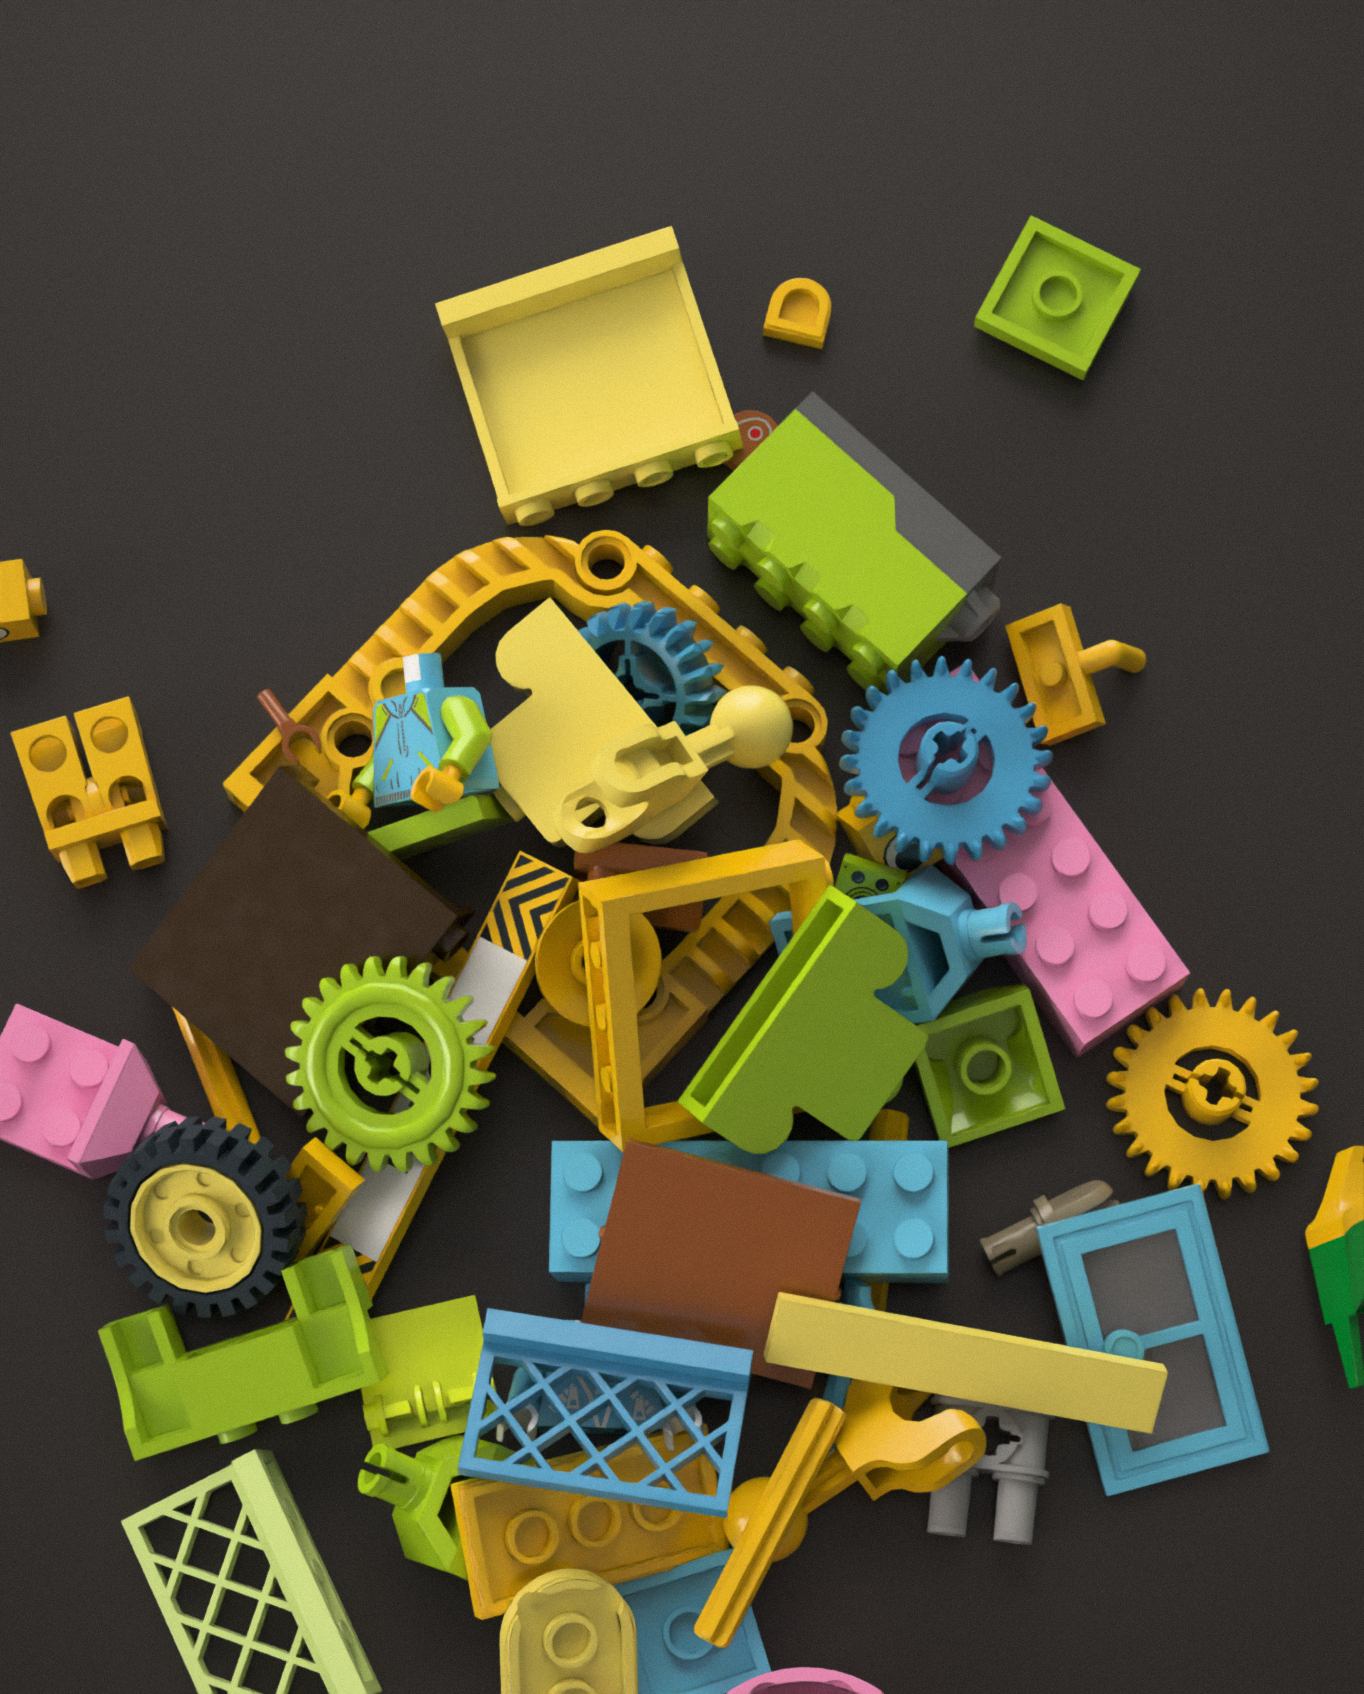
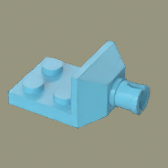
[769,865,1027,1024]

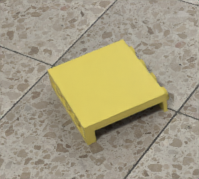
[435,226,744,526]

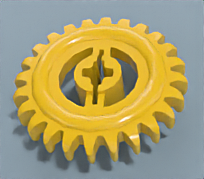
[1106,988,1319,1200]

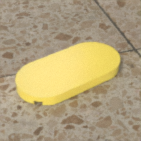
[500,1568,638,1694]

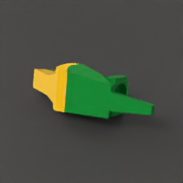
[1305,1146,1364,1389]

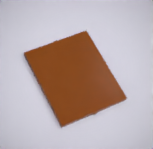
[581,1138,861,1389]

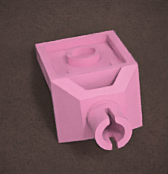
[0,1003,205,1180]

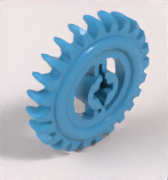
[839,656,1053,865]

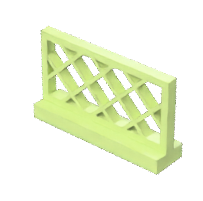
[121,1449,383,1694]

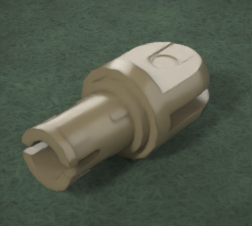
[979,1180,1119,1277]

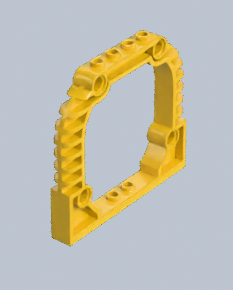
[223,530,837,1128]

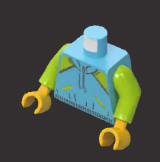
[326,653,499,829]

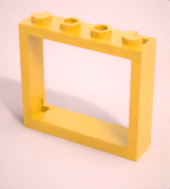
[578,839,834,1152]

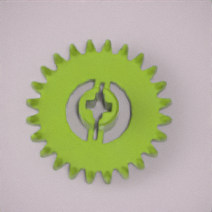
[285,956,496,1173]

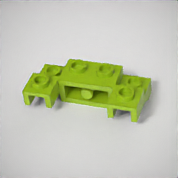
[98,1243,389,1461]

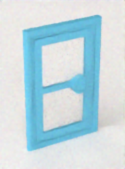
[1035,1183,1270,1496]

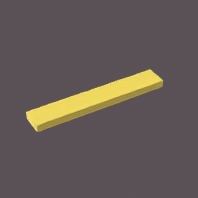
[764,1292,1168,1434]

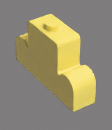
[490,597,719,848]

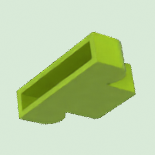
[677,885,928,1154]

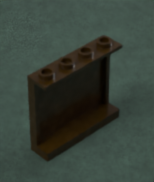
[127,764,476,1118]

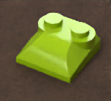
[914,984,1065,1148]

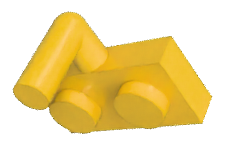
[1005,603,1146,746]

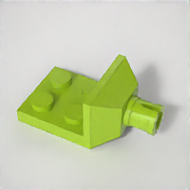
[358,1434,534,1581]

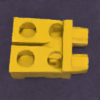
[10,696,168,889]

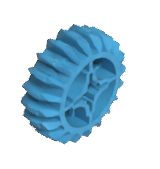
[578,601,727,736]

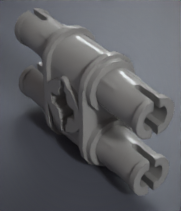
[927,1394,1055,1545]

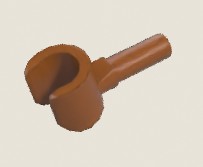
[257,689,322,765]

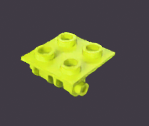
[361,1295,497,1449]

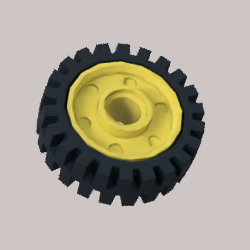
[103,1116,307,1318]

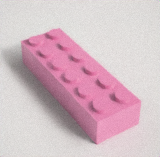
[898,665,1190,1059]

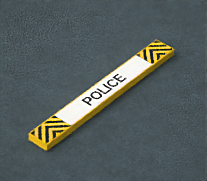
[285,851,581,1320]

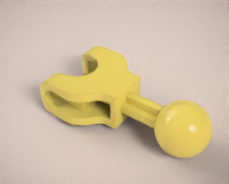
[553,686,793,853]

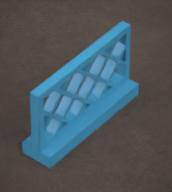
[458,1308,753,1518]

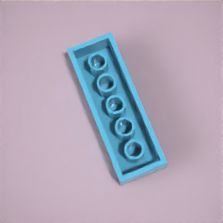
[549,1141,949,1283]

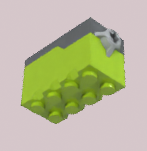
[707,391,1002,696]

